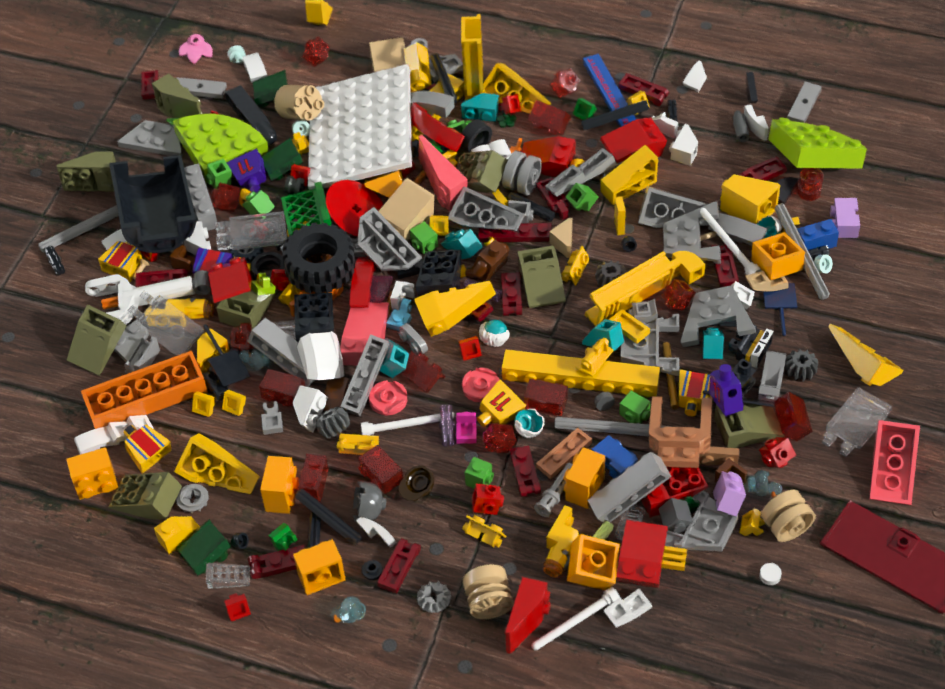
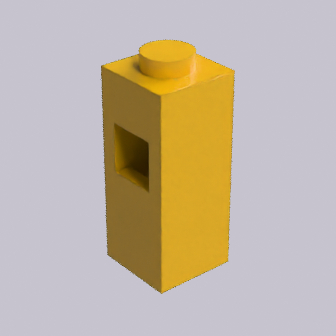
[404,43,431,91]

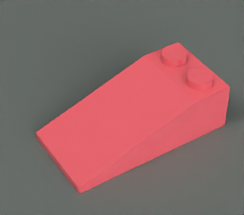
[419,135,467,212]
[340,302,390,366]
[869,420,920,506]

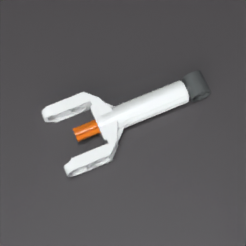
[85,270,211,325]

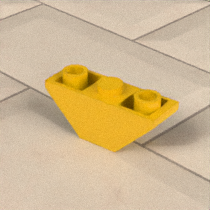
[305,0,333,25]

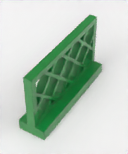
[281,182,332,236]

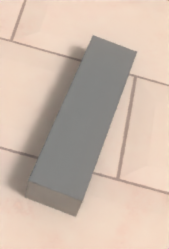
[545,148,617,197]

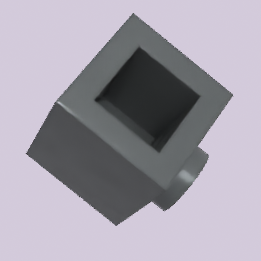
[658,498,693,533]

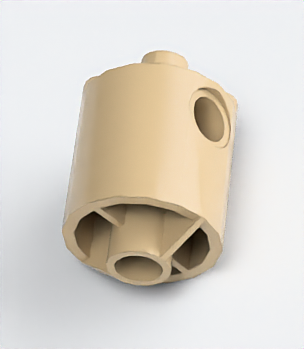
[274,85,324,120]

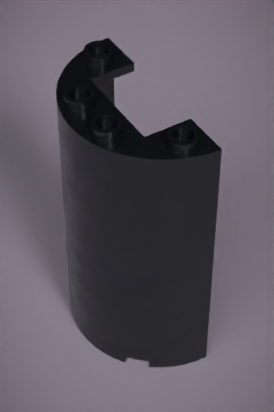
[109,155,196,253]

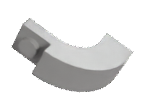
[758,350,786,403]

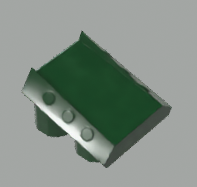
[253,70,288,107]
[261,137,303,182]
[176,519,231,576]

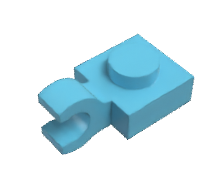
[386,298,412,331]

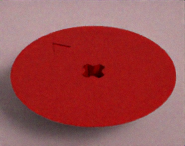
[326,180,384,237]

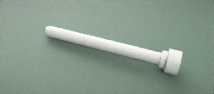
[700,208,761,275]
[360,412,455,435]
[531,587,620,650]

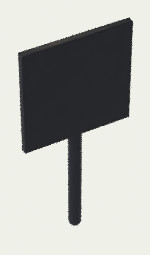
[203,324,251,387]
[703,390,774,407]

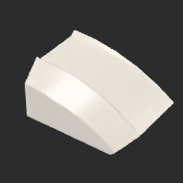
[297,331,344,380]

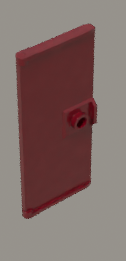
[820,500,945,614]

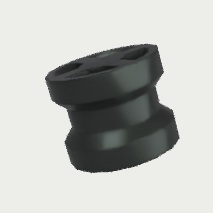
[285,176,305,194]

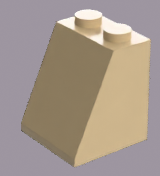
[369,37,405,72]
[378,178,434,241]

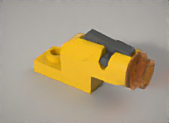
[145,296,214,328]
[543,505,578,578]

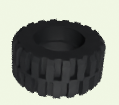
[282,223,355,294]

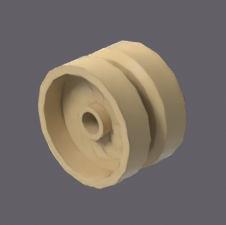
[761,490,816,542]

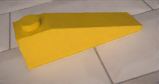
[483,63,551,117]
[414,281,496,336]
[828,324,904,386]
[174,433,260,494]

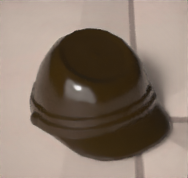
[398,465,434,501]

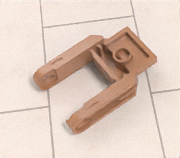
[649,396,712,468]

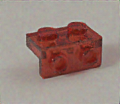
[401,351,446,393]

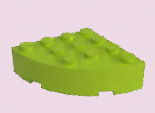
[173,114,269,182]
[768,118,867,168]

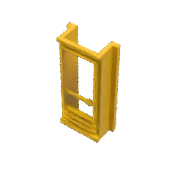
[461,14,484,101]
[584,251,676,327]

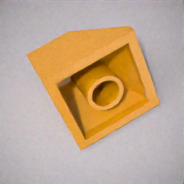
[364,170,404,197]

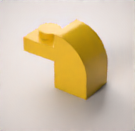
[670,251,705,284]

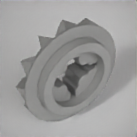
[176,484,209,513]
[417,581,451,613]

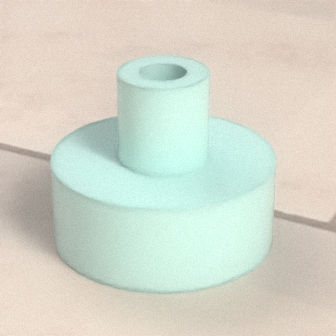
[227,45,246,63]
[292,120,310,137]
[813,255,832,273]

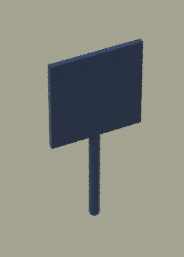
[763,283,798,336]

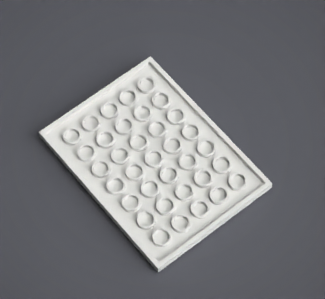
[308,64,412,190]

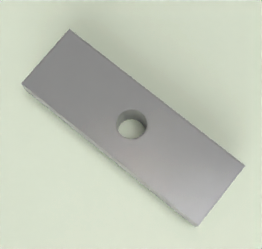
[177,77,227,99]
[787,82,822,123]

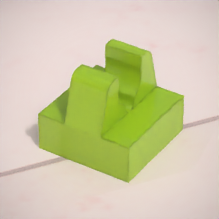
[251,273,275,295]

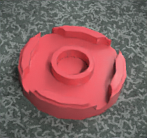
[462,367,500,403]
[369,380,408,416]

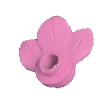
[179,34,212,64]

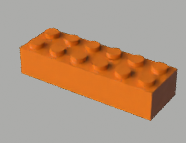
[81,350,207,429]

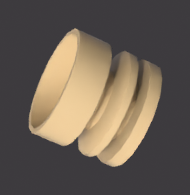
[463,565,513,619]

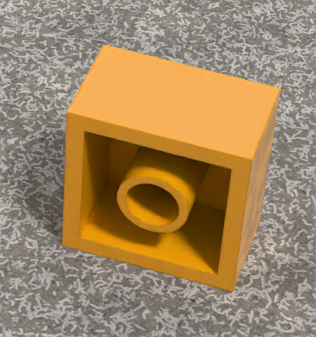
[751,232,805,280]
[67,447,118,500]
[564,447,605,509]
[260,456,299,514]
[567,534,620,590]
[293,539,346,595]

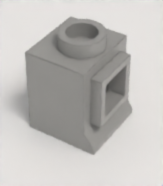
[508,200,534,223]
[628,299,658,324]

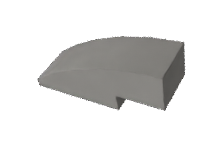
[410,91,455,118]
[708,213,767,246]

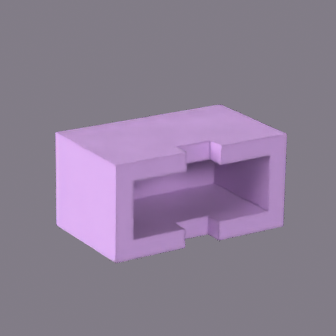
[830,198,860,238]
[713,471,746,516]

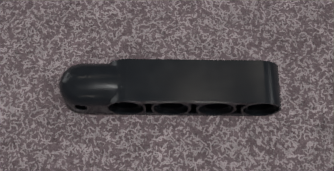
[225,85,277,145]

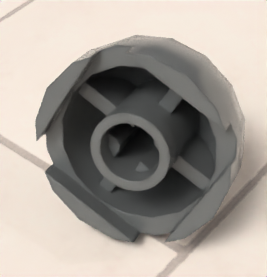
[353,481,386,522]

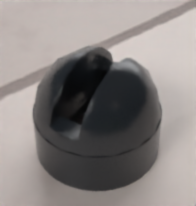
[621,236,637,252]
[231,533,249,549]

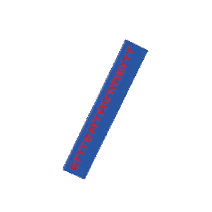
[583,54,636,127]

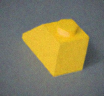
[197,329,230,373]
[154,516,200,554]

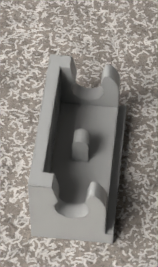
[124,335,160,374]

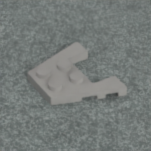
[663,201,721,264]
[681,286,756,347]
[621,314,679,376]
[665,491,739,551]

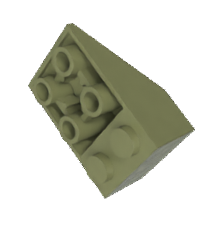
[152,74,203,119]
[456,150,508,193]
[56,151,116,192]
[517,245,566,308]
[216,288,278,331]
[67,304,127,376]
[714,402,785,448]
[108,472,182,520]

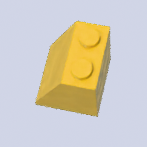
[720,175,780,224]

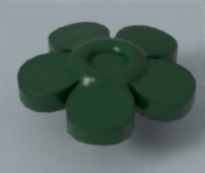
[497,112,517,128]
[679,496,700,513]

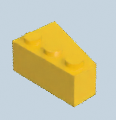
[601,145,658,205]

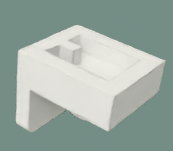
[390,281,415,310]
[731,281,755,309]

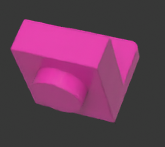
[456,412,477,444]

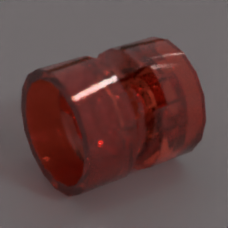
[798,168,824,201]

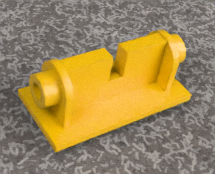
[561,246,589,285]
[576,338,614,377]
[337,433,379,456]
[462,515,507,548]

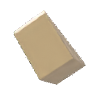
[549,218,572,258]

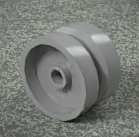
[502,151,542,195]

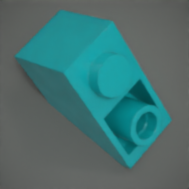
[461,93,499,122]
[441,229,483,259]
[582,319,624,351]
[702,327,724,359]
[379,338,409,378]

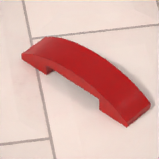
[411,102,465,152]
[349,256,376,308]

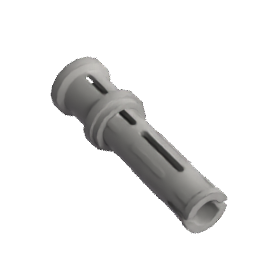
[534,463,573,517]

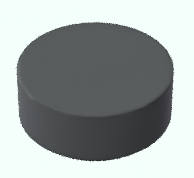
[594,392,615,411]

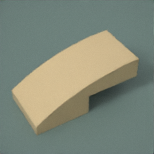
[746,271,788,291]

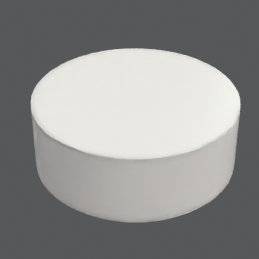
[760,563,781,585]

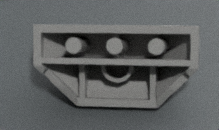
[358,207,422,271]

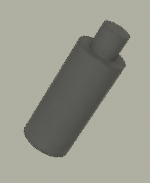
[732,110,750,142]

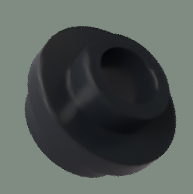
[362,560,383,581]

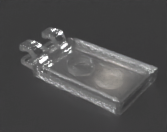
[215,211,287,250]
[128,290,204,356]
[822,387,892,457]

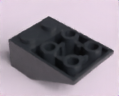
[415,250,462,297]
[294,293,334,343]

